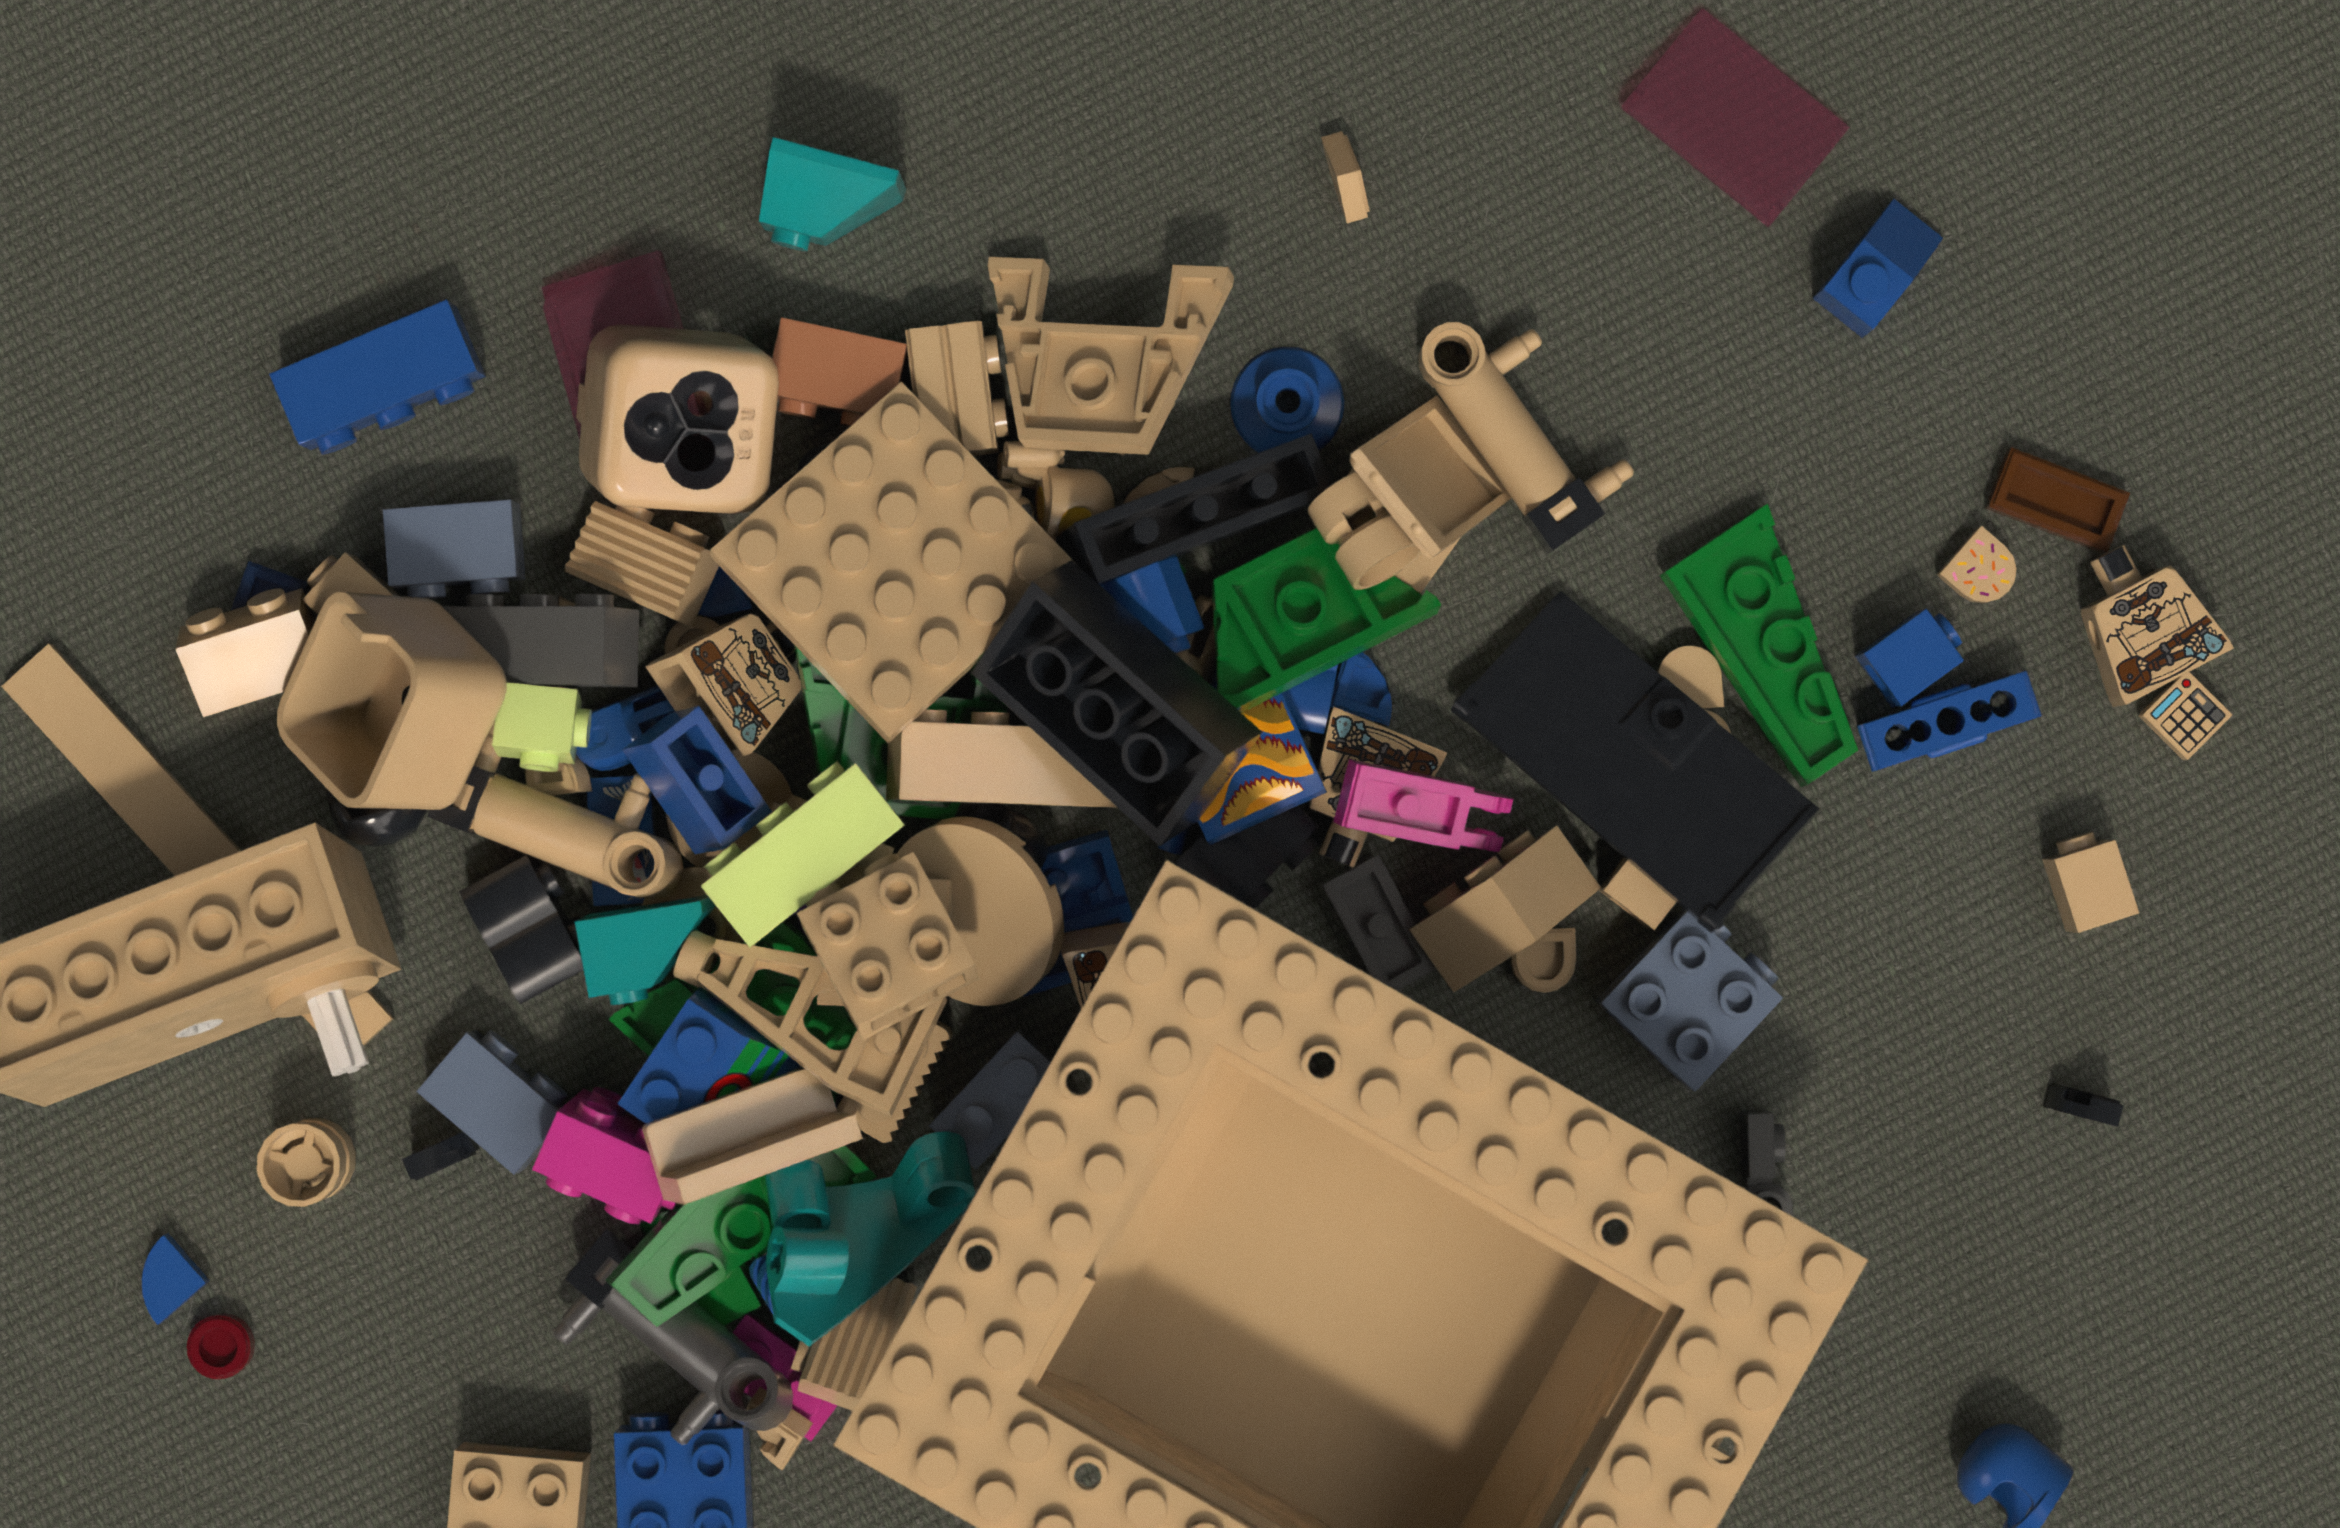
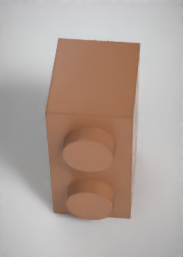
[772,317,909,427]

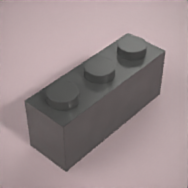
[443,594,639,687]

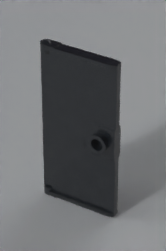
[1451,591,1820,933]

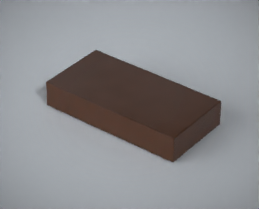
[1985,447,2130,554]

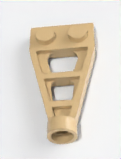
[674,930,947,1117]

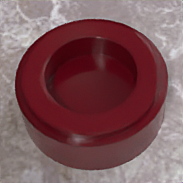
[187,1313,255,1379]

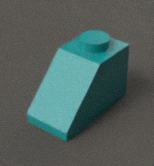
[575,895,716,1005]

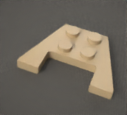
[988,257,1234,455]

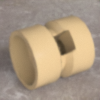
[1308,472,1422,590]
[257,1118,356,1207]

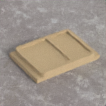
[1350,395,1511,558]

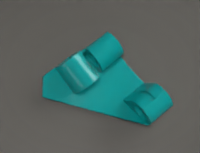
[765,1132,975,1347]

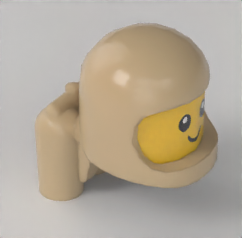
[997,441,1115,541]

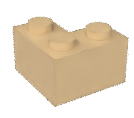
[1410,825,1601,992]

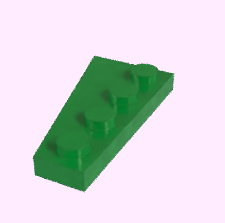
[1659,503,1858,787]
[605,1146,877,1327]

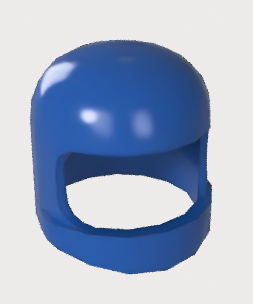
[1957,1423,2074,1528]

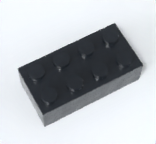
[971,560,1263,846]

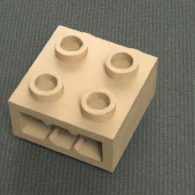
[797,852,979,1040]
[447,1442,591,1528]

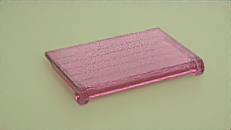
[1621,8,1850,228]

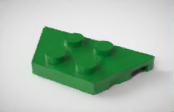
[1212,528,1441,713]

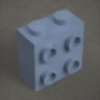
[1595,908,1783,1092]

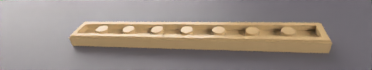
[1,643,394,1046]

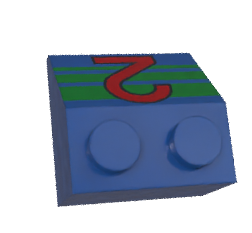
[617,987,802,1123]

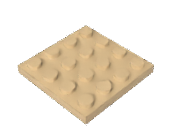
[710,382,1072,743]

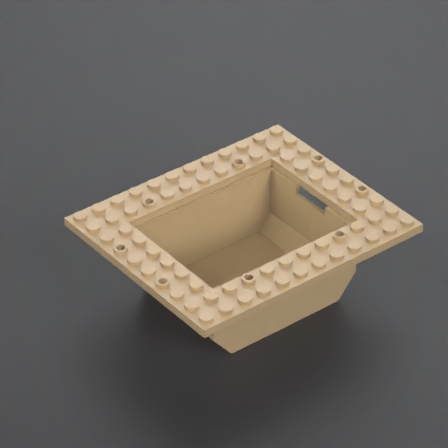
[833,860,1868,1528]

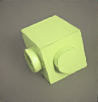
[492,682,592,772]

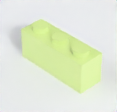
[701,761,904,947]

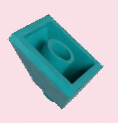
[759,137,906,252]

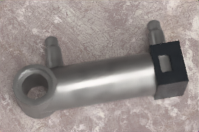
[553,1229,794,1445]

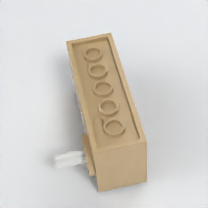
[0,823,402,1107]

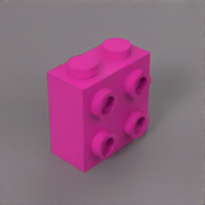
[532,1087,677,1224]

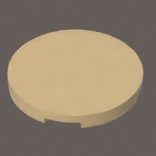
[897,817,1064,1006]

